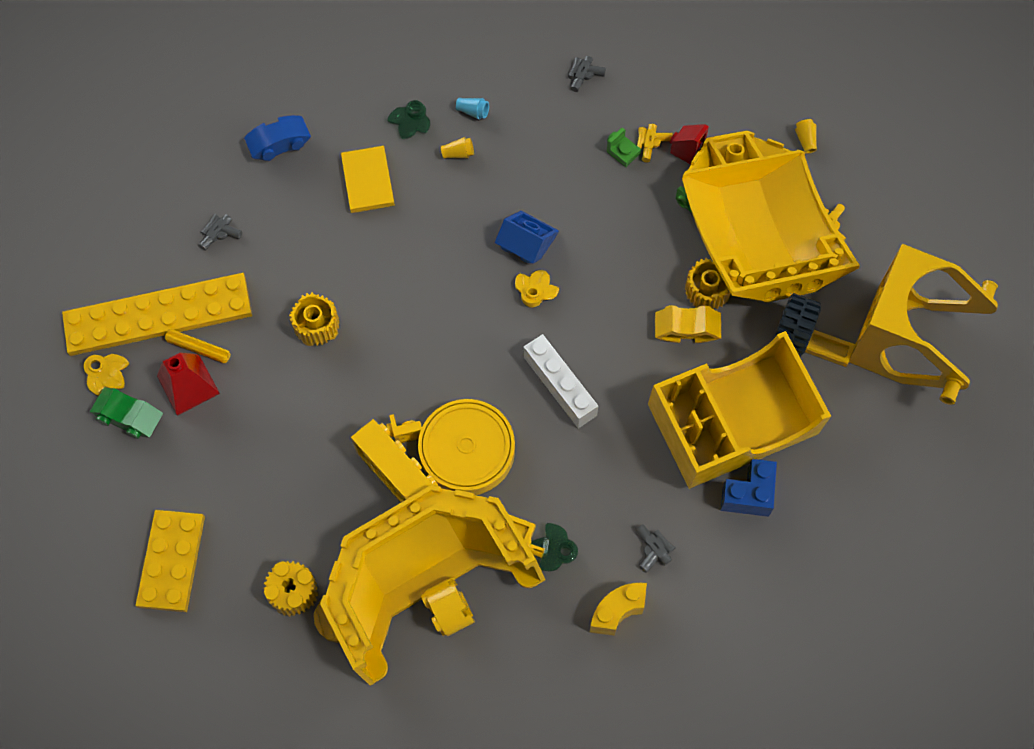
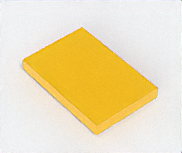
[341,145,395,213]

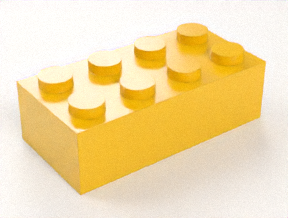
[351,419,438,502]

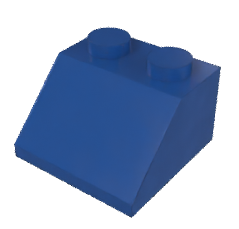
[495,211,559,264]

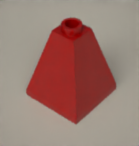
[157,352,220,416]

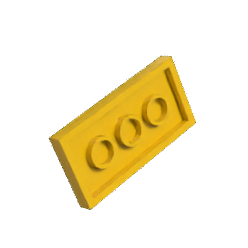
[135,510,205,612]

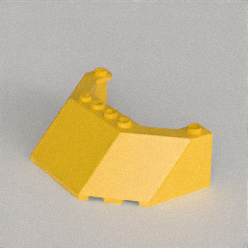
[320,485,546,686]

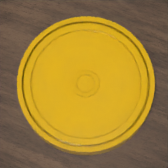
[418,399,515,495]

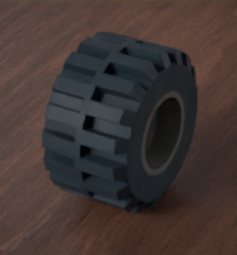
[773,293,821,357]

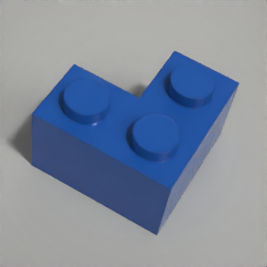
[720,459,777,517]

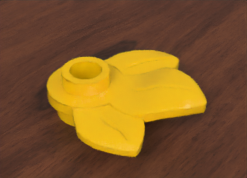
[515,270,559,308]
[84,354,129,396]

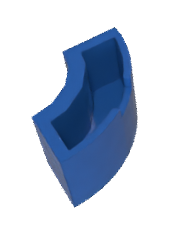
[244,115,311,161]

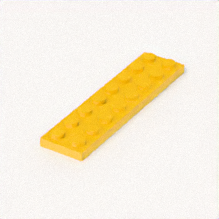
[62,272,253,356]

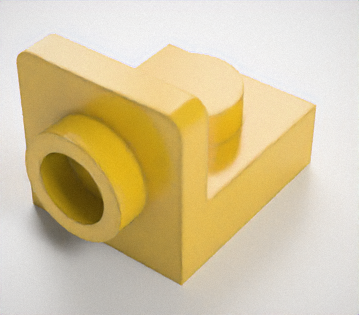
[386,414,422,443]

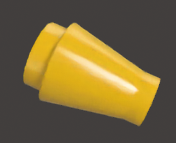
[795,119,817,154]
[441,137,474,159]

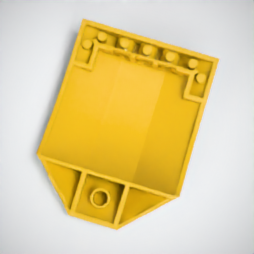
[682,131,860,302]

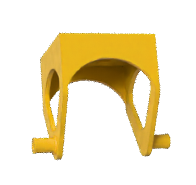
[849,244,998,405]

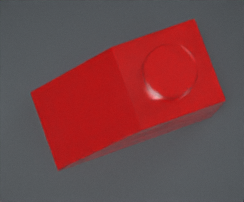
[670,124,709,165]

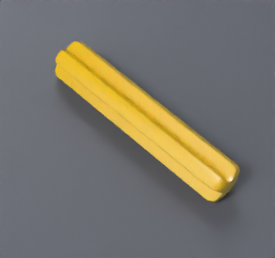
[165,329,231,363]

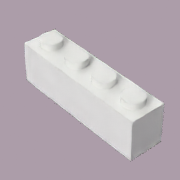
[524,334,598,429]

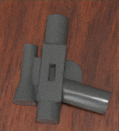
[568,56,606,92]
[199,214,242,251]
[636,524,676,572]

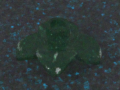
[387,100,430,139]
[531,523,578,572]

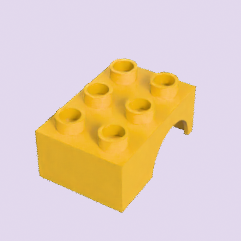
[648,331,831,489]

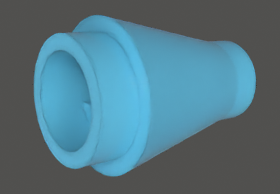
[456,98,489,119]

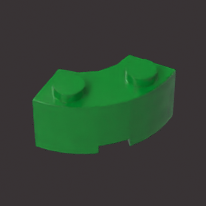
[90,387,163,439]

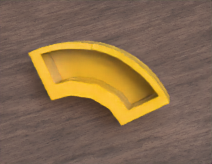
[655,305,721,343]
[590,583,647,636]

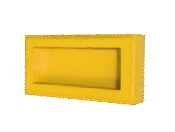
[805,330,855,367]

